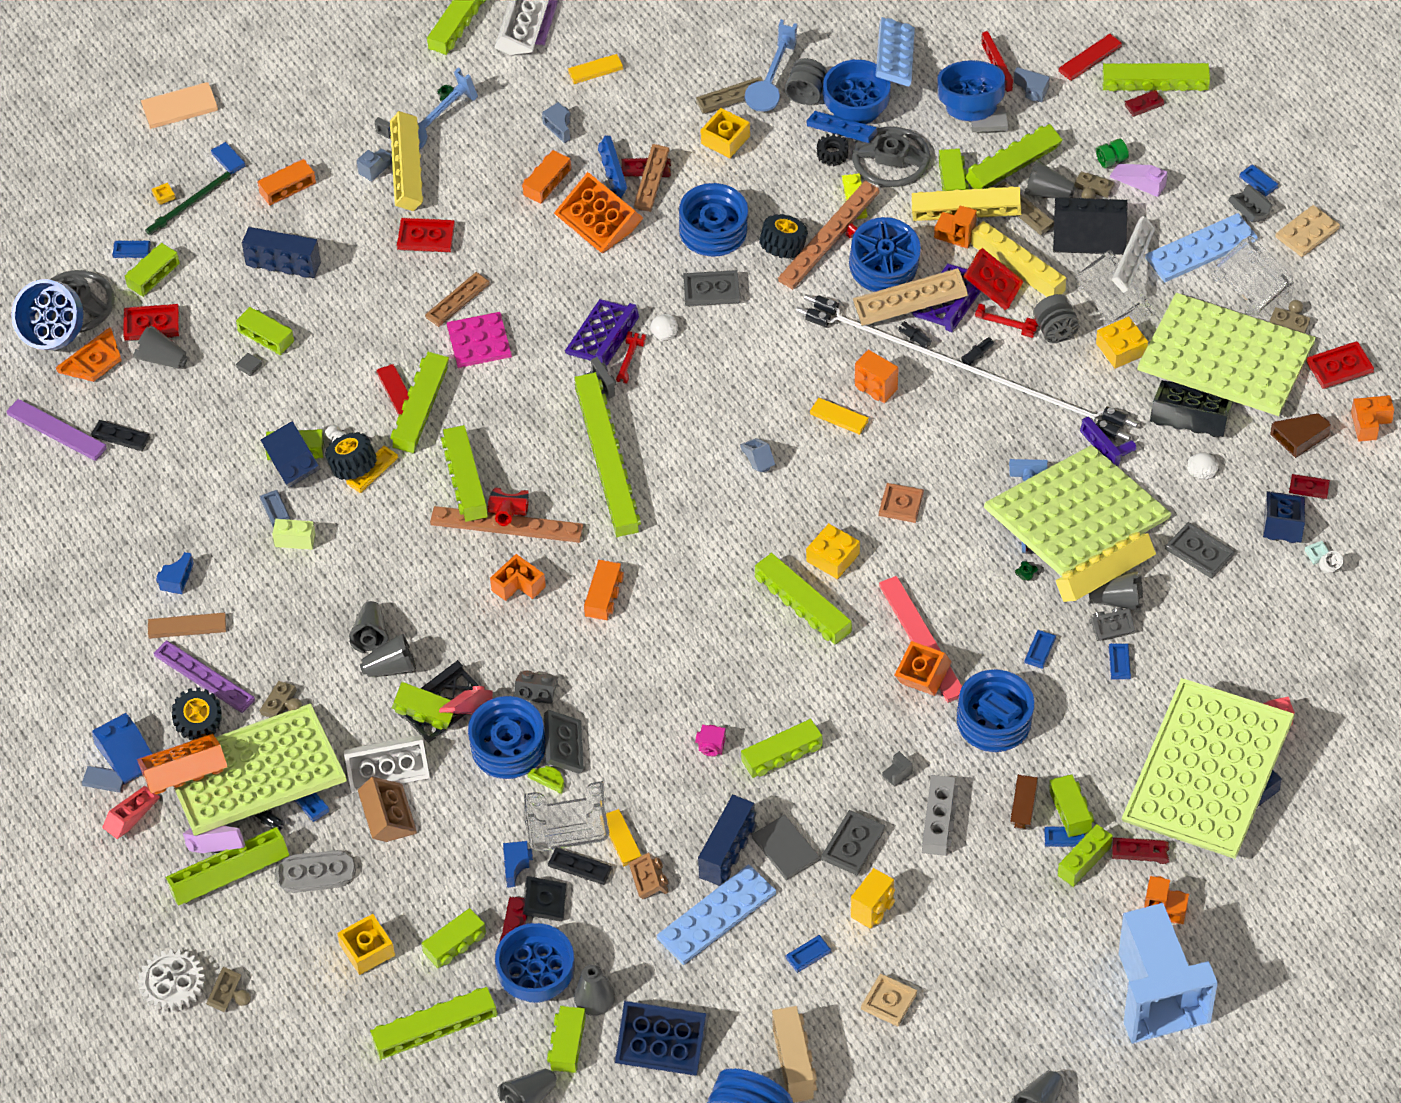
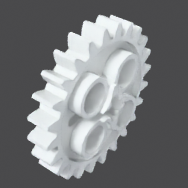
[138,949,206,1012]

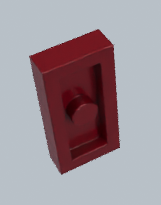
[1125,90,1165,117]
[1289,474,1330,499]

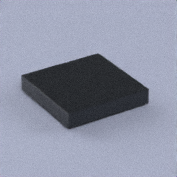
[522,876,567,921]

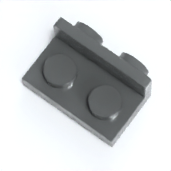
[1089,607,1135,641]

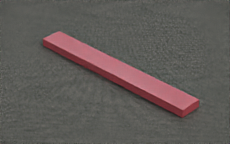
[879,576,962,703]

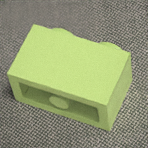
[272,519,316,550]

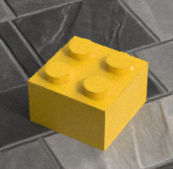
[700,108,750,158]
[1096,316,1148,369]
[806,523,860,580]
[851,868,895,929]
[337,914,395,975]

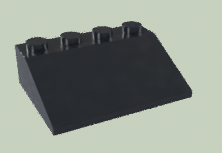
[1053,197,1128,255]
[1149,380,1234,437]

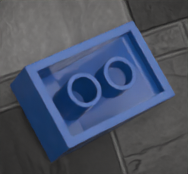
[92,713,152,784]

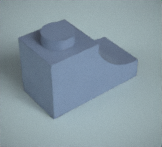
[1014,67,1050,103]
[542,102,570,143]
[356,148,392,182]
[740,438,775,472]

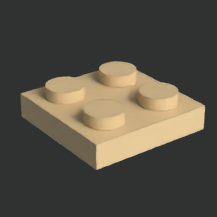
[861,973,917,1027]

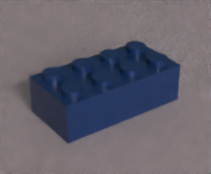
[242,226,321,278]
[698,794,757,886]

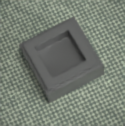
[375,117,391,139]
[236,353,262,377]

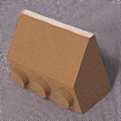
[358,776,417,842]

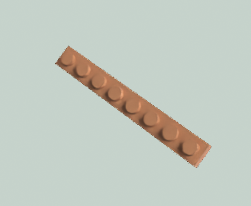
[778,181,880,290]
[430,506,583,543]

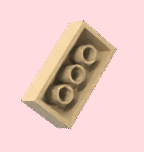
[772,1006,817,1102]

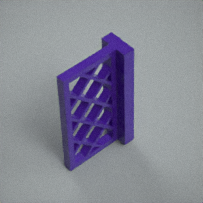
[912,264,981,333]
[565,299,639,367]

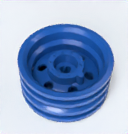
[679,183,748,257]
[849,217,921,292]
[956,669,1034,752]
[468,696,545,779]
[707,1068,793,1103]

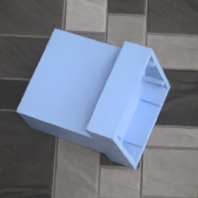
[1119,903,1217,1044]

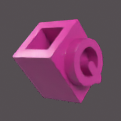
[695,724,726,757]

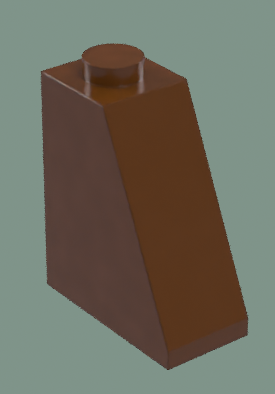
[1270,413,1331,458]
[1010,774,1038,830]

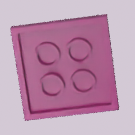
[446,312,512,368]

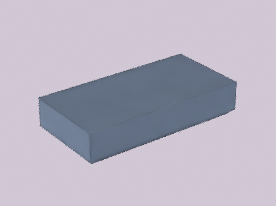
[260,490,290,527]
[82,766,123,793]

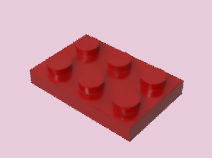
[397,218,455,252]
[963,248,1024,310]
[123,304,179,341]
[1306,341,1374,389]

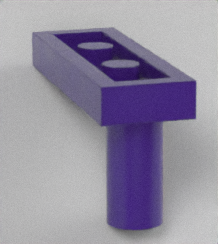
[1080,416,1136,466]

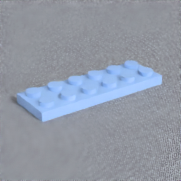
[876,17,915,87]
[1145,213,1258,282]
[657,864,776,965]

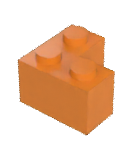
[934,205,977,249]
[1351,395,1394,442]
[490,554,546,601]
[1144,876,1189,925]

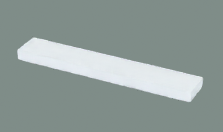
[1112,216,1155,293]

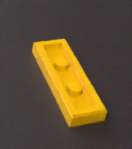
[568,54,623,84]
[810,397,868,435]
[346,445,398,493]
[600,809,642,867]

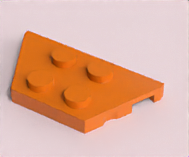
[56,327,122,382]

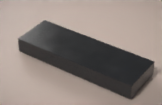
[91,420,150,452]
[548,847,612,885]

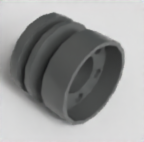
[785,58,827,105]
[1033,294,1080,343]

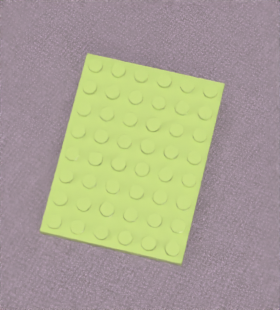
[1137,293,1316,416]
[984,445,1171,576]
[1122,678,1294,859]
[173,703,347,836]

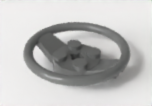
[852,126,930,187]
[36,270,115,333]

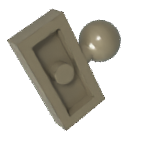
[1074,171,1115,199]
[1269,300,1311,334]
[259,681,303,718]
[206,967,251,1013]

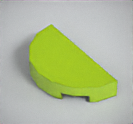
[527,766,564,794]

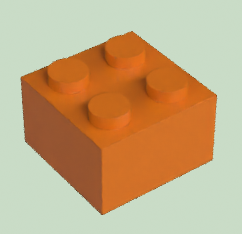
[855,349,898,404]
[894,641,952,696]

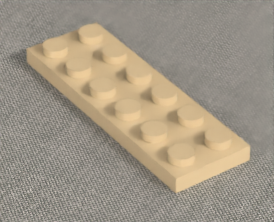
[853,268,968,326]

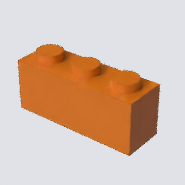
[522,150,571,204]
[257,159,316,206]
[584,559,624,620]

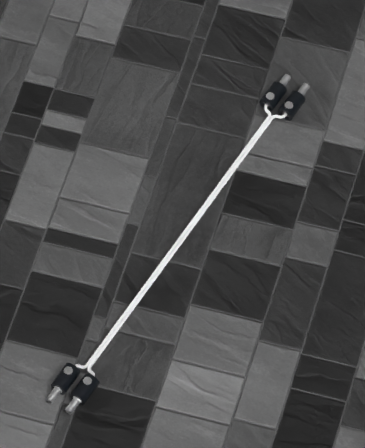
[795,294,1139,441]

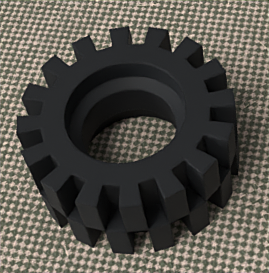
[817,133,849,166]

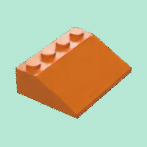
[554,172,643,254]
[137,733,227,794]

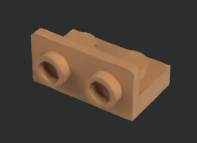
[629,852,669,899]

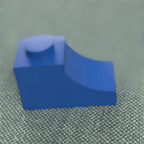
[156,552,194,594]
[503,841,533,888]

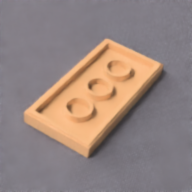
[141,82,218,129]

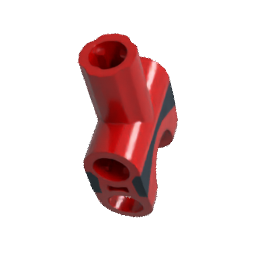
[488,487,529,526]

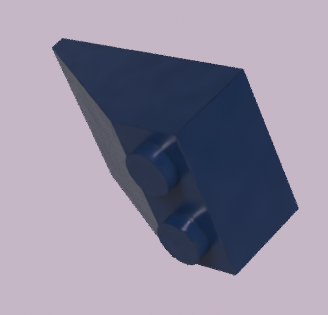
[260,421,321,488]
[1263,491,1305,543]

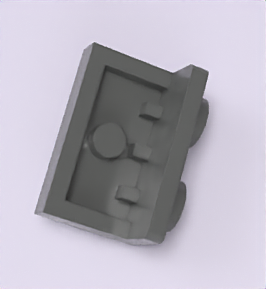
[1228,184,1273,222]
[584,357,616,399]
[514,670,559,704]

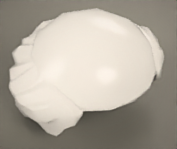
[650,314,678,341]
[1187,452,1218,480]

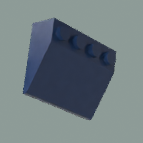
[615,1001,709,1076]

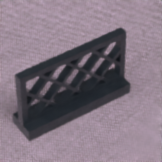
[398,660,479,743]

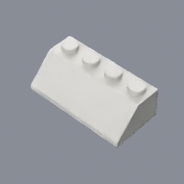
[494,0,549,55]
[343,735,430,793]

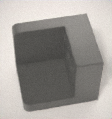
[882,751,913,787]

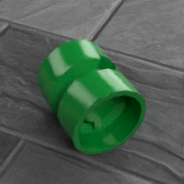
[1096,138,1129,168]

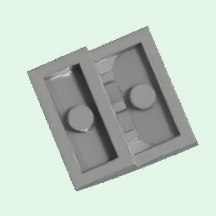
[970,106,1008,132]

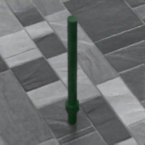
[145,171,231,235]

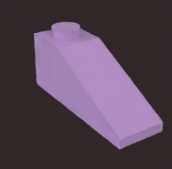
[1110,164,1167,197]
[183,826,246,853]

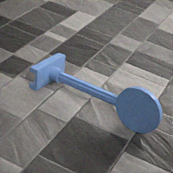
[745,19,797,112]
[418,68,478,150]
[1009,459,1048,554]

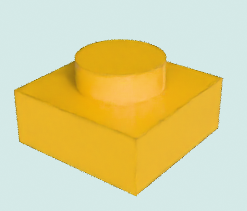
[151,182,176,205]

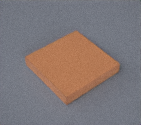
[878,483,924,523]

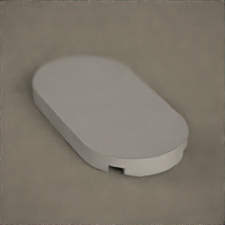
[275,850,356,893]

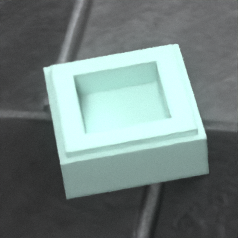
[1305,541,1329,564]

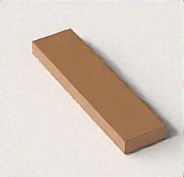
[634,144,670,212]
[425,272,489,327]
[148,612,226,639]

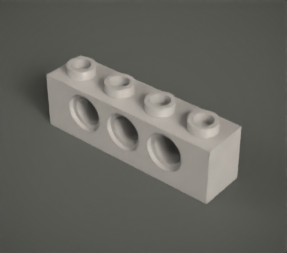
[922,775,959,856]

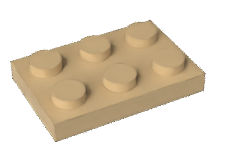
[1275,205,1340,257]

